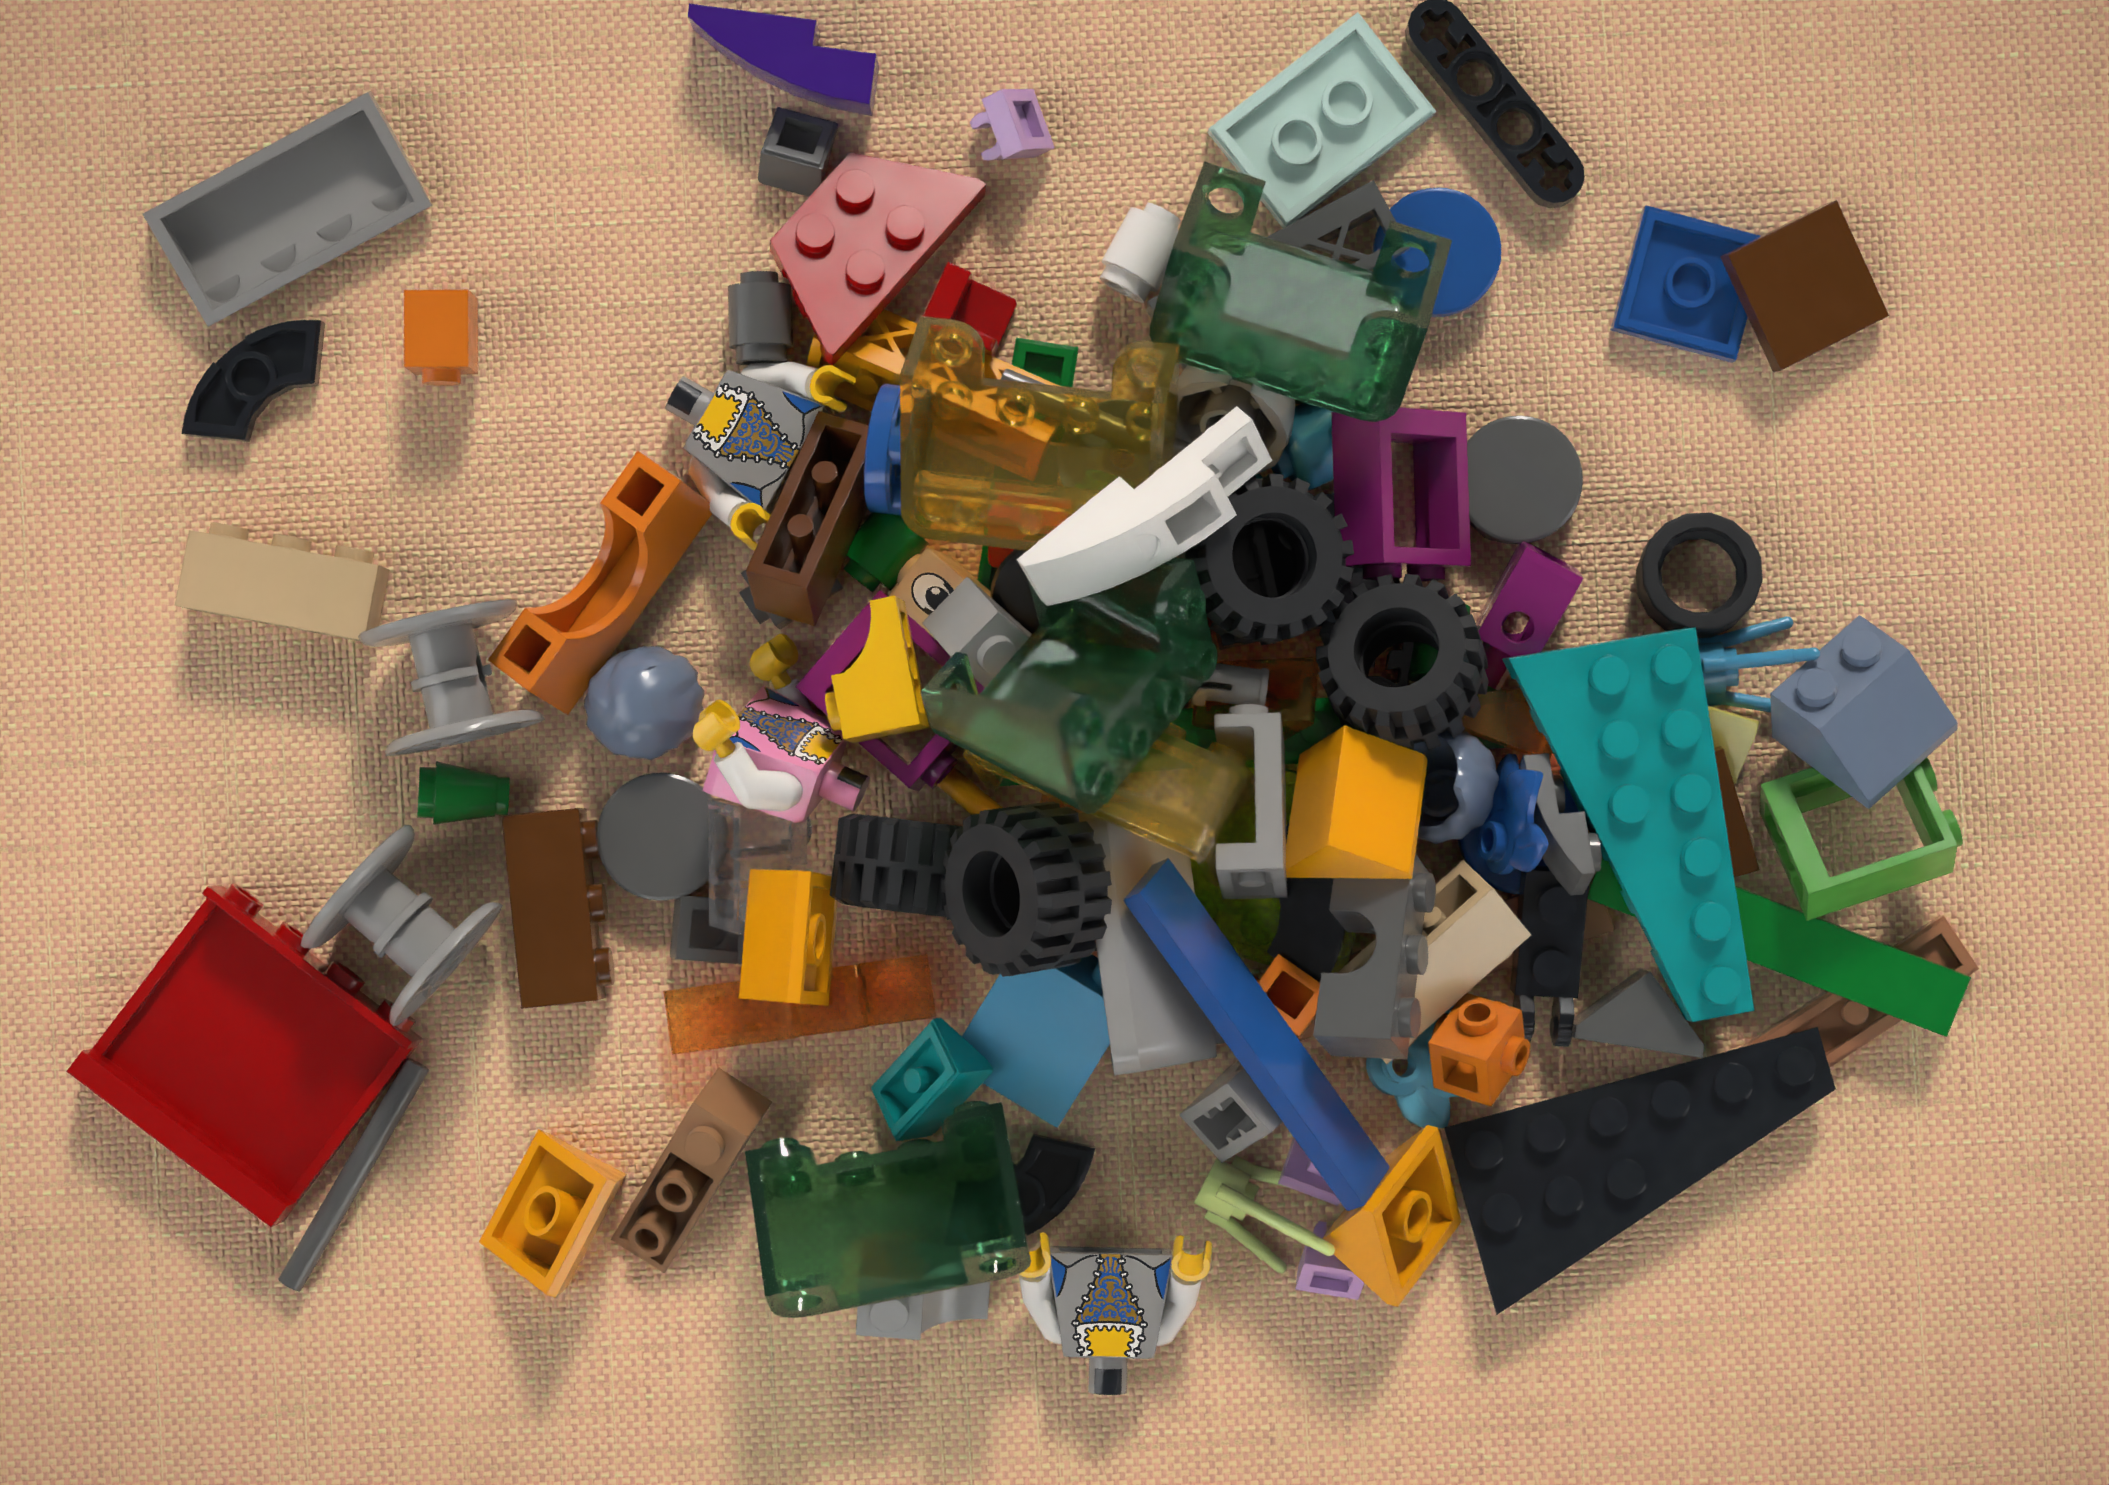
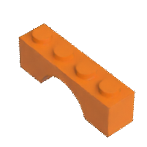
[488,450,712,715]

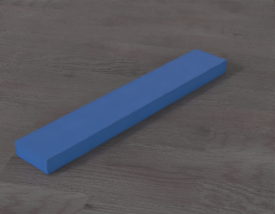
[1123,858,1390,1211]

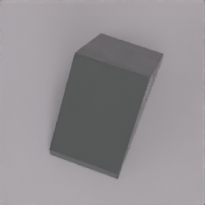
[1572,969,1704,1058]

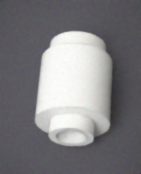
[1099,203,1186,303]

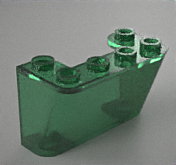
[1149,161,1452,422]
[920,557,1218,814]
[745,1101,1031,1318]

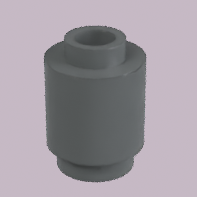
[728,271,793,365]

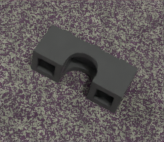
[1313,853,1436,1059]

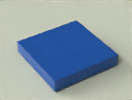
[1610,205,1760,363]

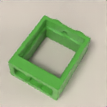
[1759,757,1963,921]

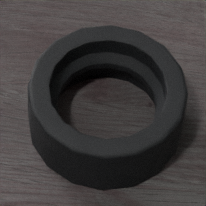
[1636,513,1763,638]

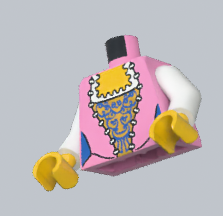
[693,633,870,823]

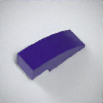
[687,4,879,116]

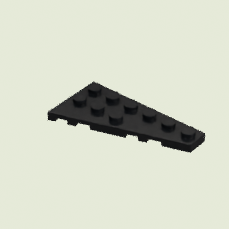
[1444,1027,1836,1315]

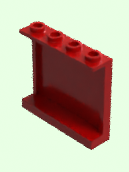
[66,883,423,1227]

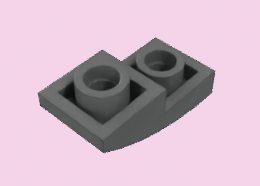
[1519,753,1601,895]

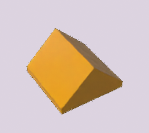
[1286,725,1428,879]
[738,869,838,1006]
[1322,1125,1462,1307]
[479,1129,627,1298]

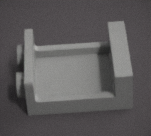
[1214,704,1288,899]

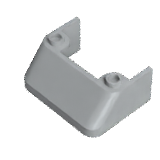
[1078,799,1225,1076]

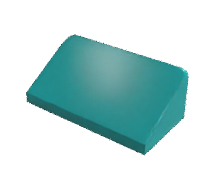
[871,1018,994,1141]

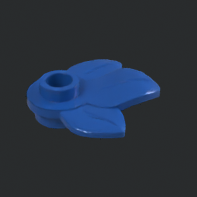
[1478,753,1549,875]

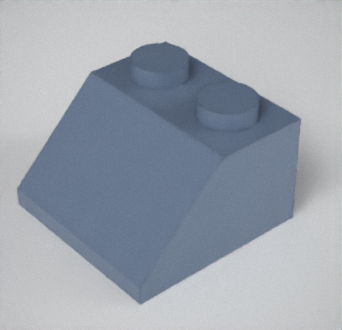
[1770,615,1958,809]

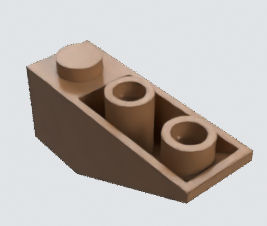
[611,1068,772,1273]

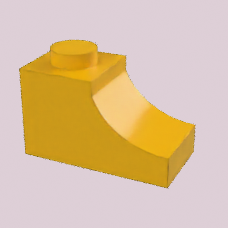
[825,595,929,743]

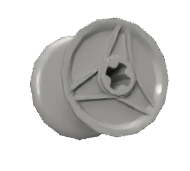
[358,599,545,756]
[300,825,503,1026]

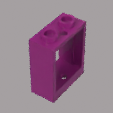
[1331,406,1471,582]
[795,590,1002,791]

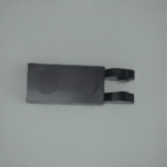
[1510,866,1589,1047]

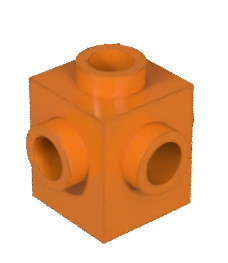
[1428,993,1530,1107]

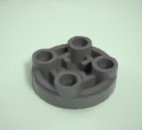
[1467,416,1583,544]
[597,773,726,900]

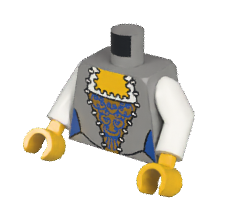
[665,362,856,551]
[1010,1232,1212,1395]

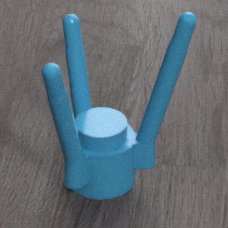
[1697,616,1820,713]

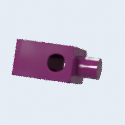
[1475,541,1584,691]

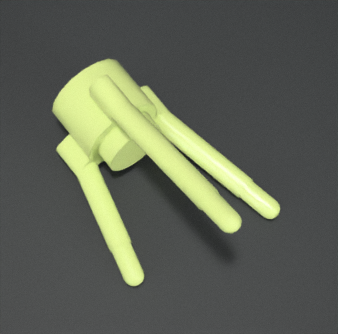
[1194,1155,1335,1273]

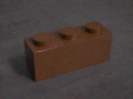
[746,411,869,626]
[501,808,615,1009]

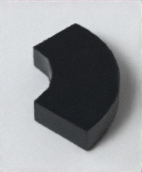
[181,320,325,442]
[1267,823,1346,982]
[945,1134,1095,1250]

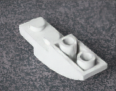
[1017,406,1272,606]

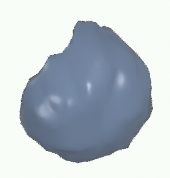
[584,646,704,760]
[1395,730,1499,844]

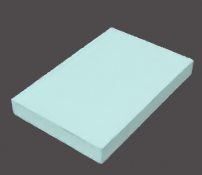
[1207,12,1436,228]

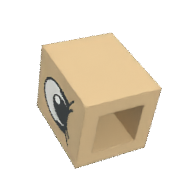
[888,547,990,638]

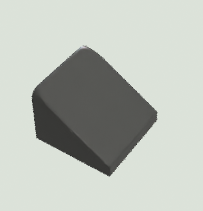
[758,107,838,197]

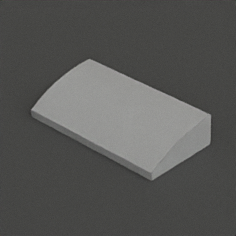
[143,91,432,327]

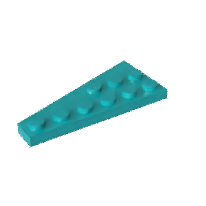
[1502,627,1754,1022]

